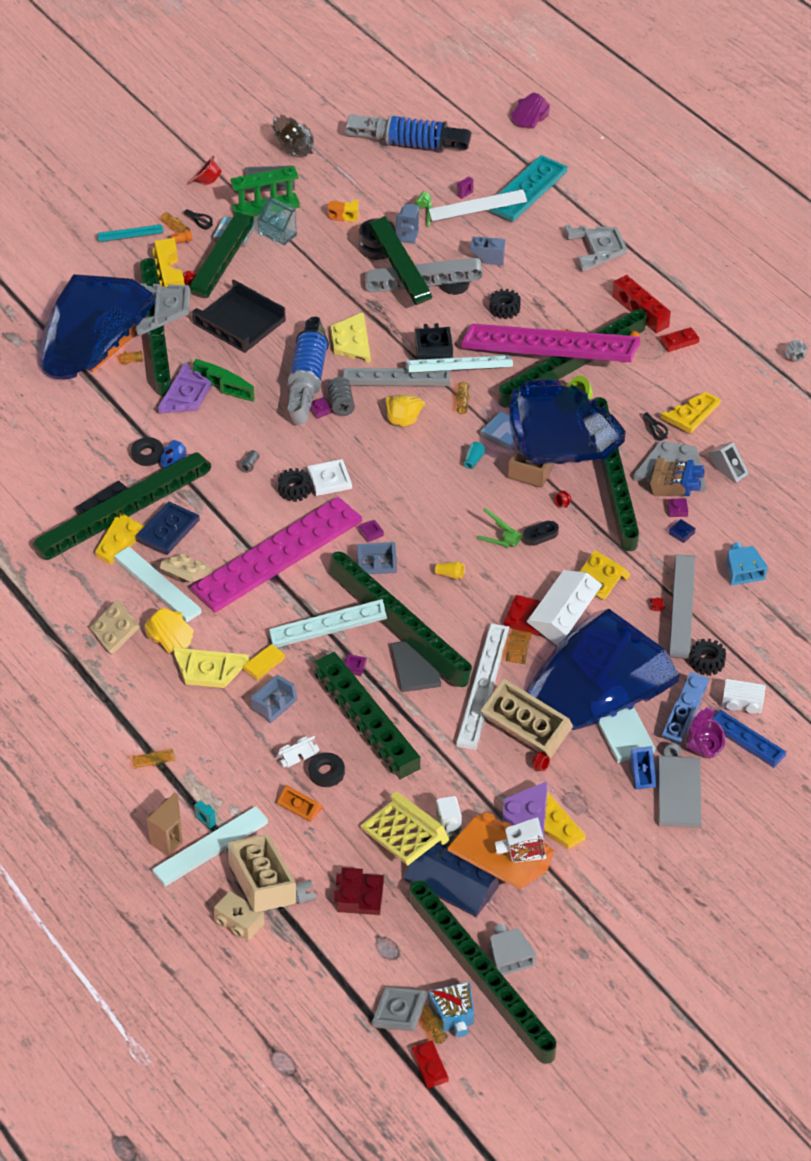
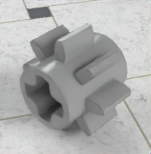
[785,340,808,361]

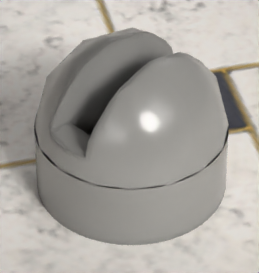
[664,742,681,757]

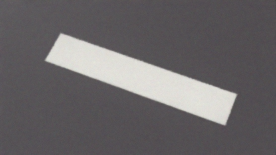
[429,190,527,221]

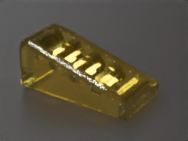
[506,630,532,664]

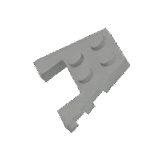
[565,225,627,271]
[136,283,191,335]
[634,441,706,493]

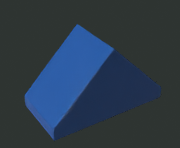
[629,746,656,790]

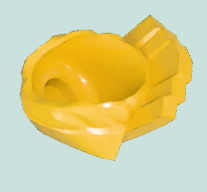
[386,394,425,427]
[144,607,194,654]

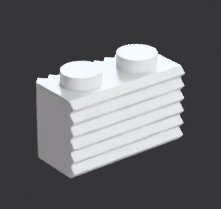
[722,679,766,714]
[436,796,462,844]

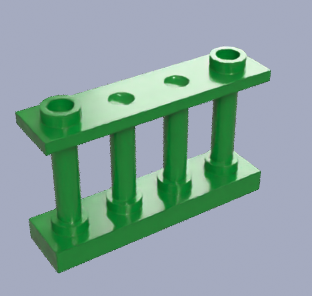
[230,166,300,217]

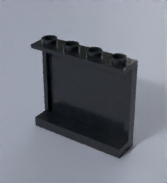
[192,279,286,353]

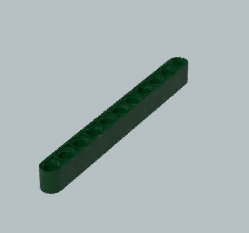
[140,258,171,396]
[498,309,647,408]
[590,397,639,551]
[33,452,211,560]
[328,551,472,687]
[410,880,557,1064]

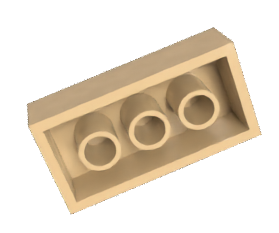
[481,679,573,759]
[228,834,296,912]

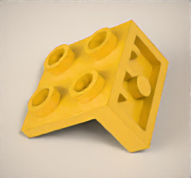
[580,550,631,600]

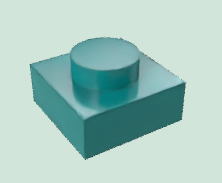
[194,800,216,829]

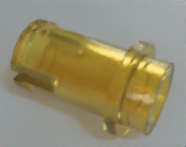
[120,351,143,365]

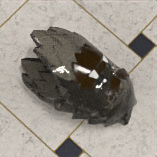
[271,115,314,157]

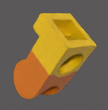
[328,200,359,222]

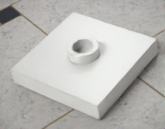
[307,459,352,496]

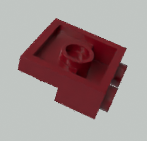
[334,867,384,915]

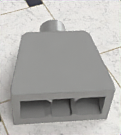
[489,924,536,976]

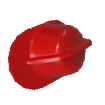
[187,155,222,185]

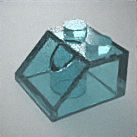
[258,197,297,246]

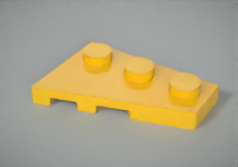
[661,392,721,434]
[95,514,145,565]
[544,793,586,849]

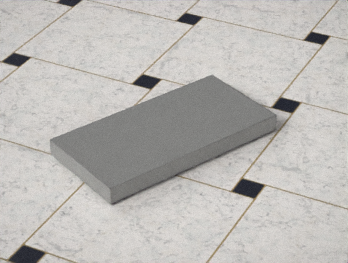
[659,756,702,828]

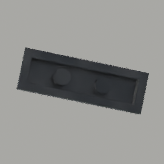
[75,480,128,515]

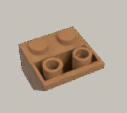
[508,450,556,487]
[147,792,183,856]

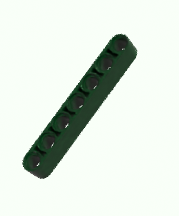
[190,212,254,298]
[369,216,432,306]

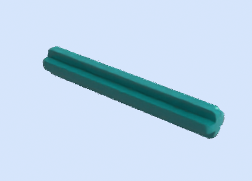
[97,224,163,242]

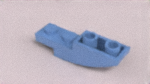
[662,672,709,743]

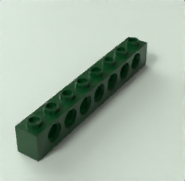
[313,651,420,780]

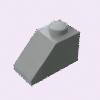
[708,442,749,483]

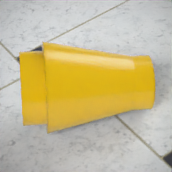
[435,561,465,580]

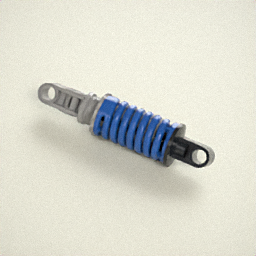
[345,114,472,152]
[287,316,329,425]

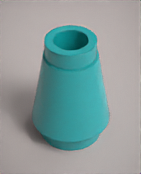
[463,442,485,469]

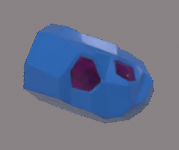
[160,440,187,469]

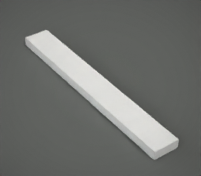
[457,623,509,750]

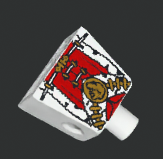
[495,818,546,863]

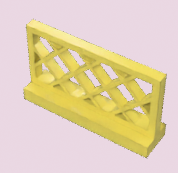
[361,791,449,865]

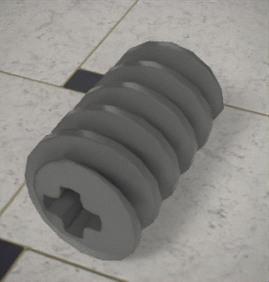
[328,377,355,416]

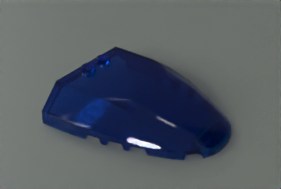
[39,274,156,379]
[509,379,626,464]
[527,609,679,730]

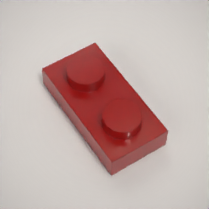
[660,327,699,352]
[411,1040,449,1089]

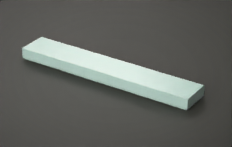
[406,355,513,372]
[114,547,202,623]
[269,599,387,648]
[152,806,268,887]

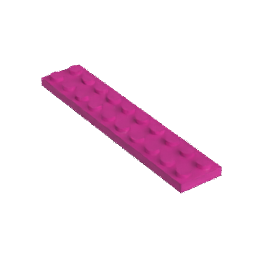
[461,323,640,363]
[191,497,362,613]

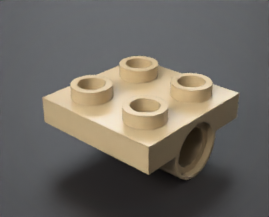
[160,554,213,582]
[90,600,140,654]

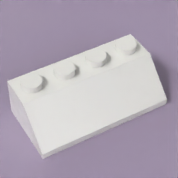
[527,570,602,645]

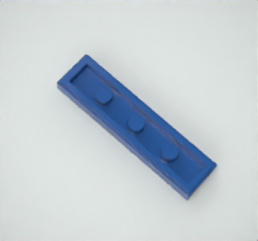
[713,710,786,768]

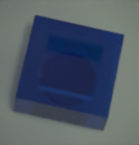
[669,519,696,543]

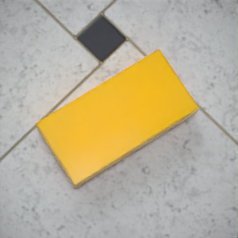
[243,644,286,680]

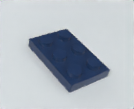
[136,501,200,555]

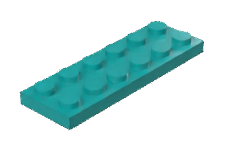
[488,155,568,222]

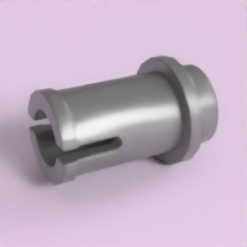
[240,450,260,473]

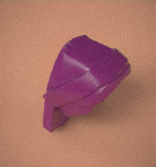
[511,92,550,129]
[685,707,726,758]

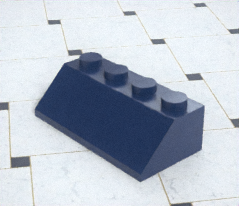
[404,837,499,917]

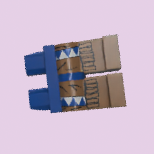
[650,458,705,496]

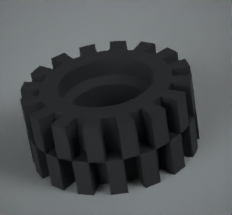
[489,289,521,319]
[278,468,311,502]
[689,639,726,676]

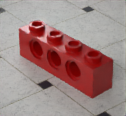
[612,275,671,333]

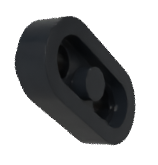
[523,521,559,546]

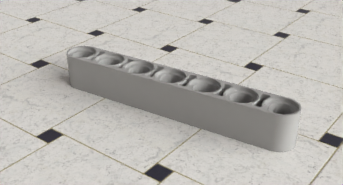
[365,258,483,292]
[669,554,695,659]

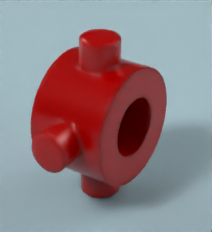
[650,598,665,611]

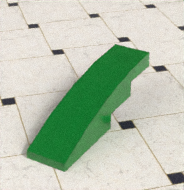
[193,359,255,402]

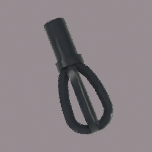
[184,209,213,230]
[643,412,668,441]

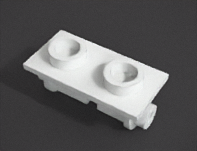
[275,736,319,768]

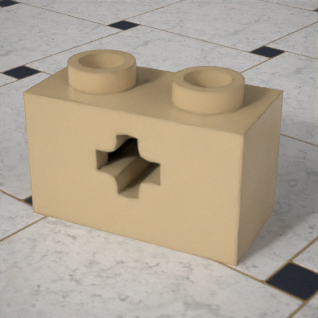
[214,891,265,942]

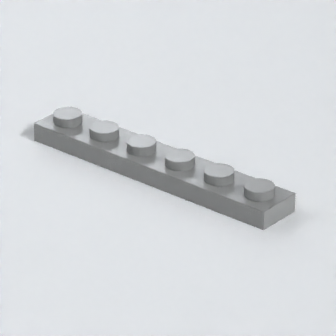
[344,368,450,386]

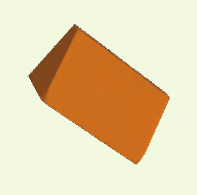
[276,785,324,822]

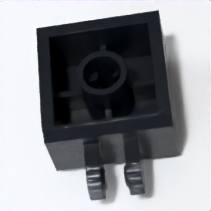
[415,323,453,360]

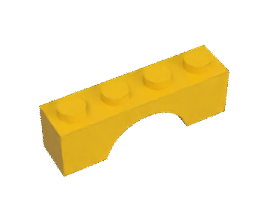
[152,238,185,287]

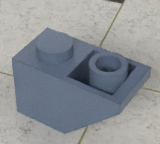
[470,236,506,265]

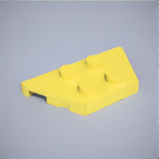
[331,313,371,363]
[174,648,249,688]

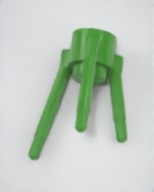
[414,191,433,227]
[477,508,522,548]

